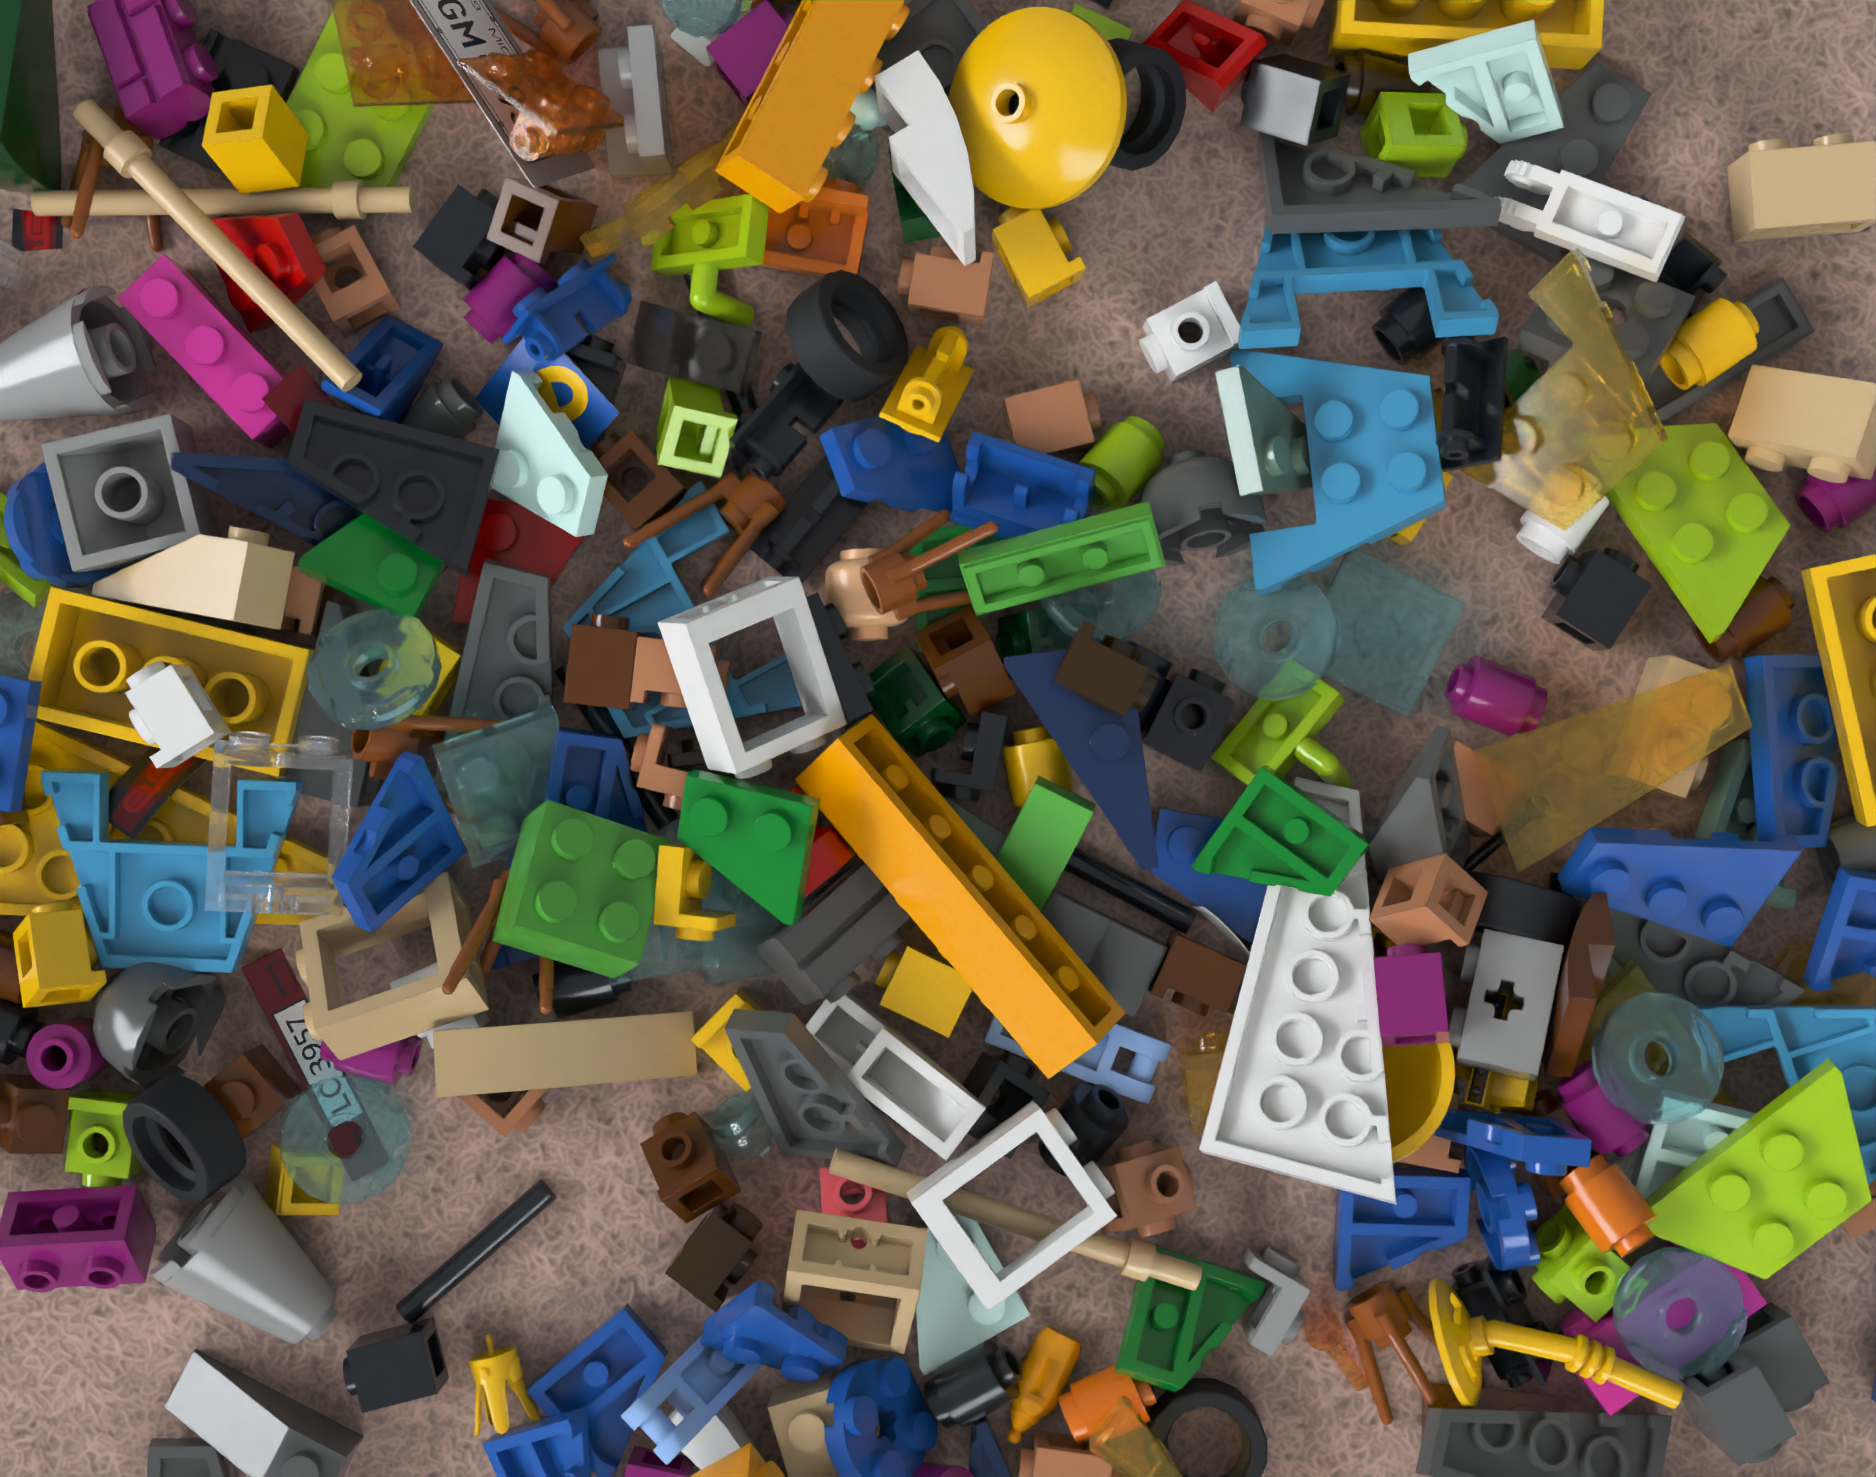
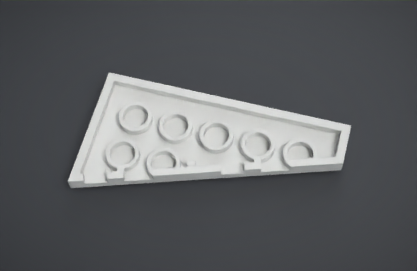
[1199,777,1397,1205]

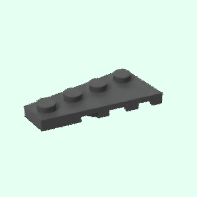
[434,559,554,830]
[1415,1407,1672,1477]

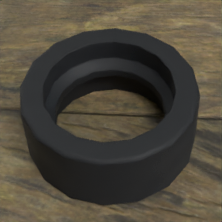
[1107,38,1186,171]
[786,270,909,402]
[1466,871,1582,953]
[123,1074,246,1203]
[1144,1378,1267,1477]

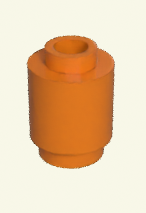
[1559,1154,1657,1258]
[1058,1363,1157,1445]

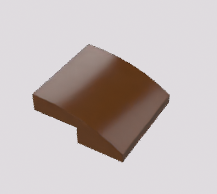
[1543,893,1615,1077]

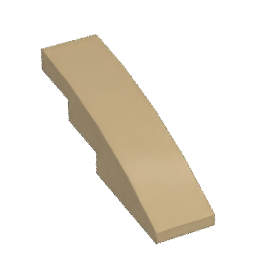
[433,1011,697,1098]

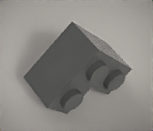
[1668,1302,1829,1467]

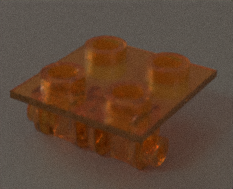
[331,0,477,107]
[456,50,624,161]

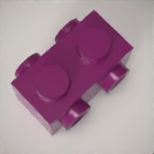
[0,1185,156,1292]

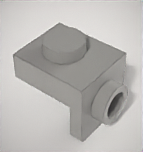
[1242,1246,1311,1357]

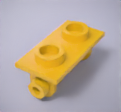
[879,326,975,443]

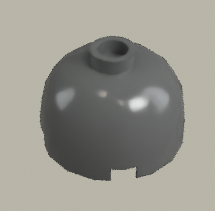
[1138,450,1268,566]
[93,962,225,1088]

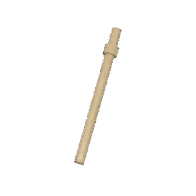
[73,99,362,392]
[31,180,416,220]
[828,1148,1202,1291]

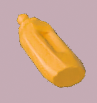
[1007,1325,1082,1444]

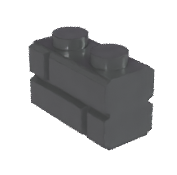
[757,859,911,1005]

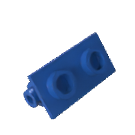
[502,252,632,362]

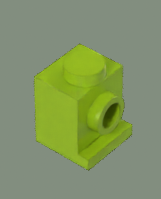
[1360,92,1468,178]
[654,376,738,478]
[65,1088,144,1187]

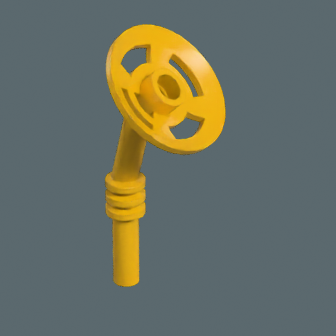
[1428,1277,1683,1409]

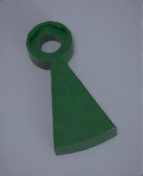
[0,0,61,192]

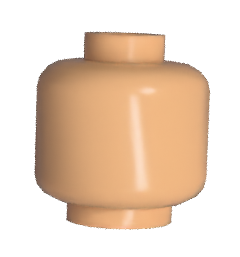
[825,548,908,641]

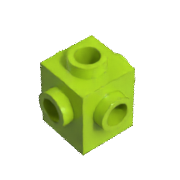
[1531,1204,1642,1323]

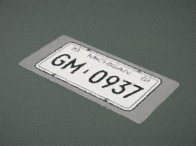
[410,0,596,188]

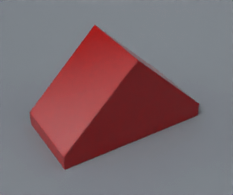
[1142,0,1267,113]

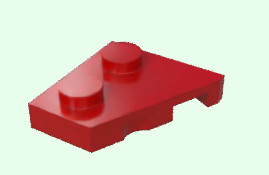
[209,213,328,333]
[452,499,589,625]

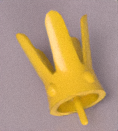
[467,1334,540,1437]

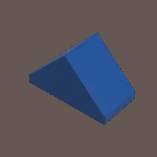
[321,314,443,424]

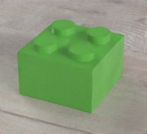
[491,799,670,979]

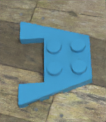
[1238,221,1499,349]
[1230,349,1447,596]
[563,481,802,738]
[41,769,303,973]
[1686,1005,1876,1185]

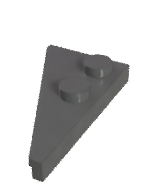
[1257,131,1502,234]

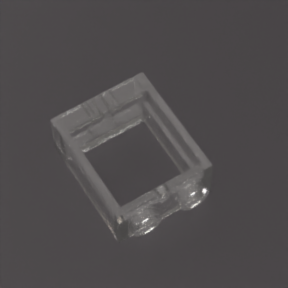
[204,731,354,916]

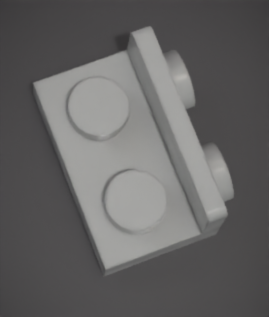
[598,24,674,178]

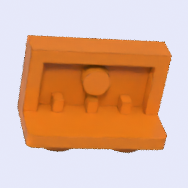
[740,178,871,278]

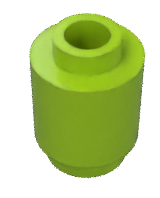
[1078,416,1165,510]

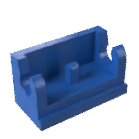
[950,431,1096,539]

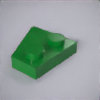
[1115,1246,1266,1392]

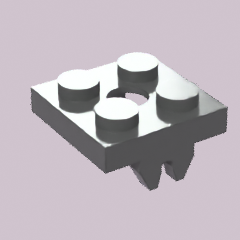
[1517,251,1696,402]

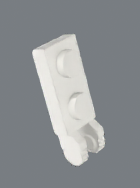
[1494,159,1686,283]

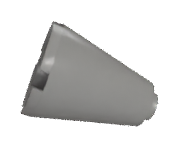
[0,285,158,421]
[149,1173,337,1345]

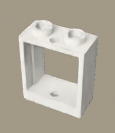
[658,576,847,779]
[906,1100,1117,1311]

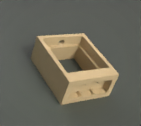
[296,872,489,1061]
[781,1210,928,1354]

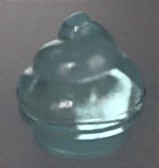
[822,123,879,186]
[709,1092,772,1158]

